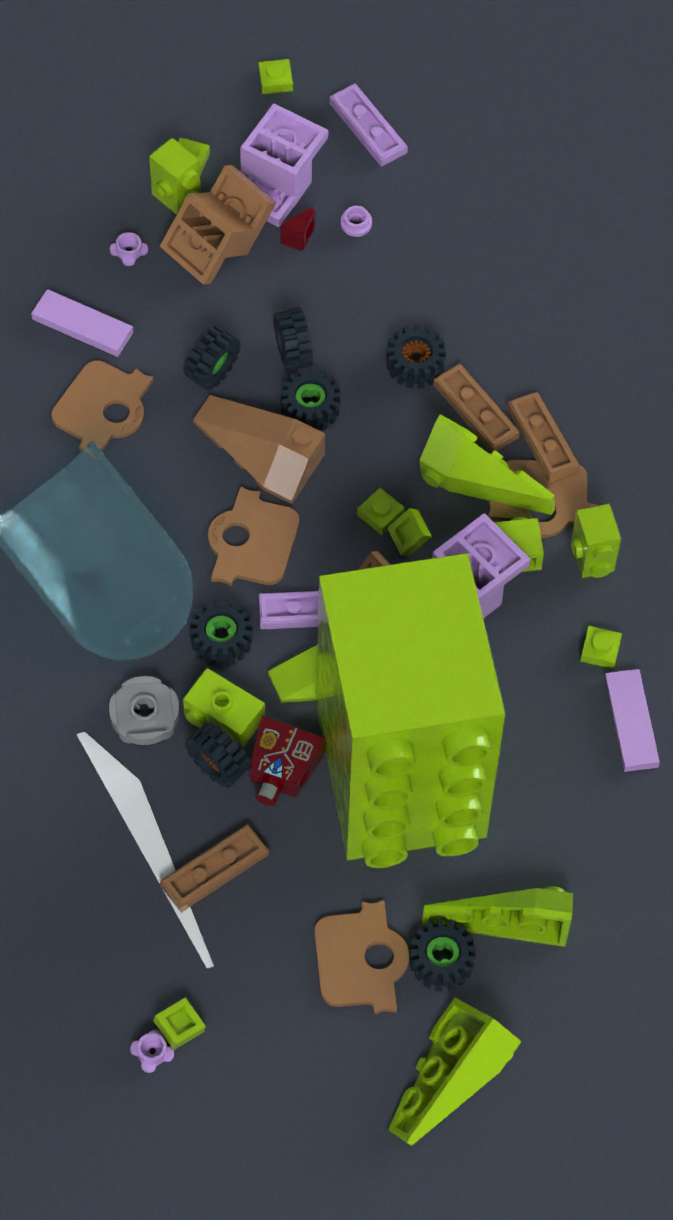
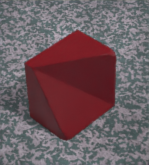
[280,207,316,251]

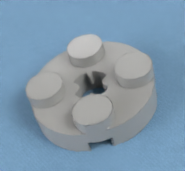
[109,676,180,745]

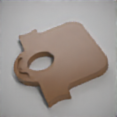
[51,360,154,459]
[488,459,598,538]
[208,486,299,587]
[314,900,409,1015]

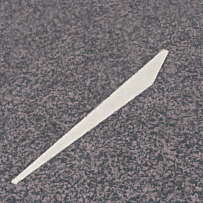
[76,732,214,968]

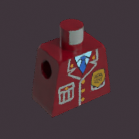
[250,716,325,806]

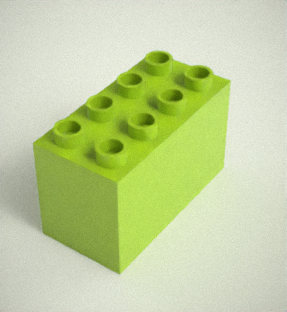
[316,553,505,868]

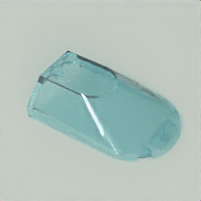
[0,441,193,660]

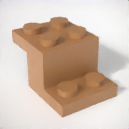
[159,165,276,285]

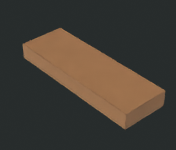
[433,363,520,453]
[507,392,580,483]
[160,824,269,913]

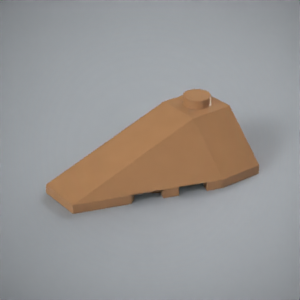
[193,395,325,504]

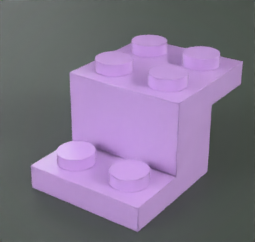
[240,103,328,227]
[432,513,531,619]

